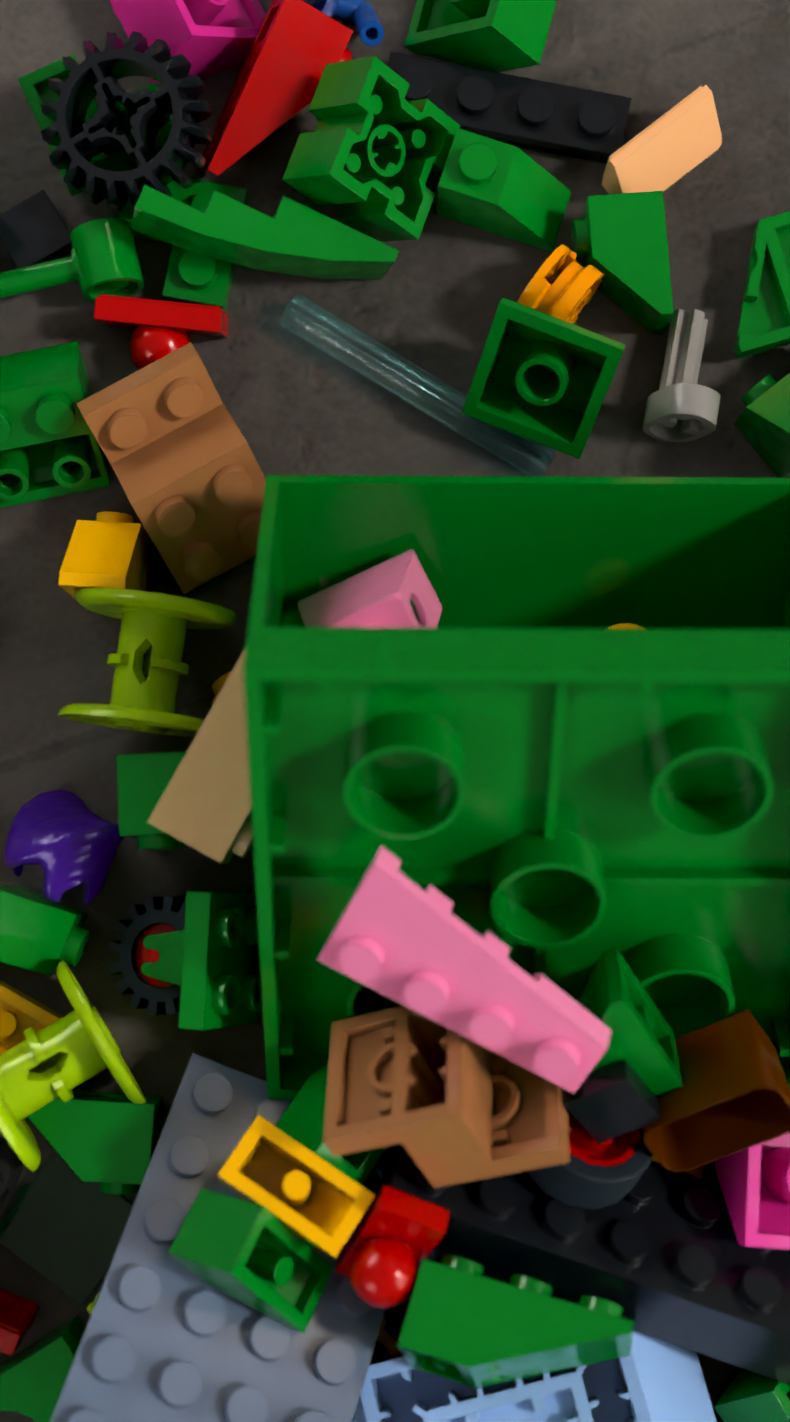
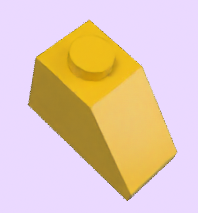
[58,511,150,601]
[217,1114,376,1258]

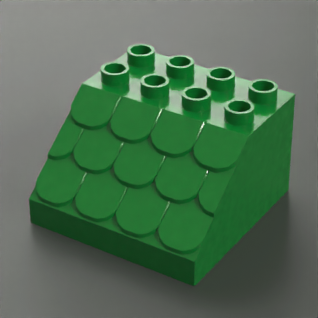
[243,475,790,1099]

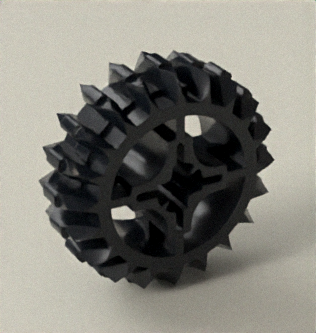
[40,31,213,212]

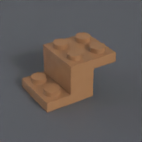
[76,342,266,594]
[322,1006,570,1188]

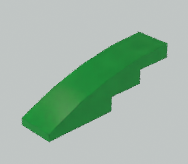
[130,185,399,280]

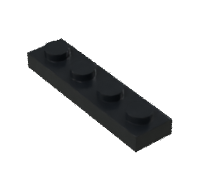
[388,52,631,164]

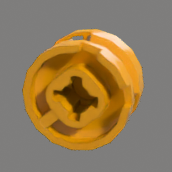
[517,244,604,324]

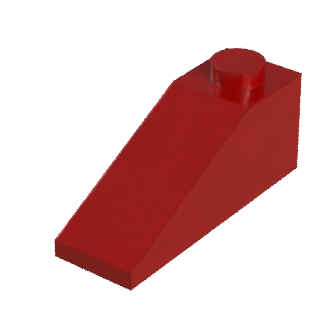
[195,0,353,176]

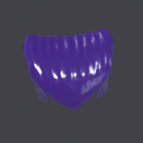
[5,789,125,904]

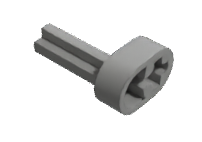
[643,309,721,443]

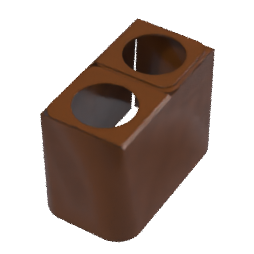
[642,1010,790,1172]

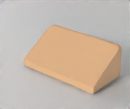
[601,85,722,194]

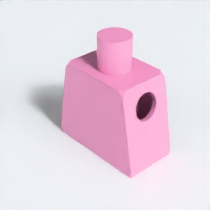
[297,548,442,628]

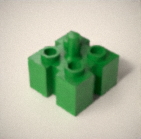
[282,55,461,242]

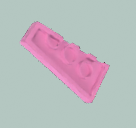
[317,845,612,1094]

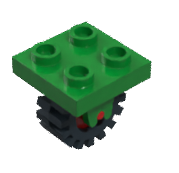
[108,891,263,1030]

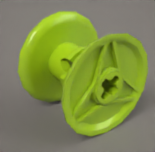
[58,588,237,737]
[0,959,146,1172]

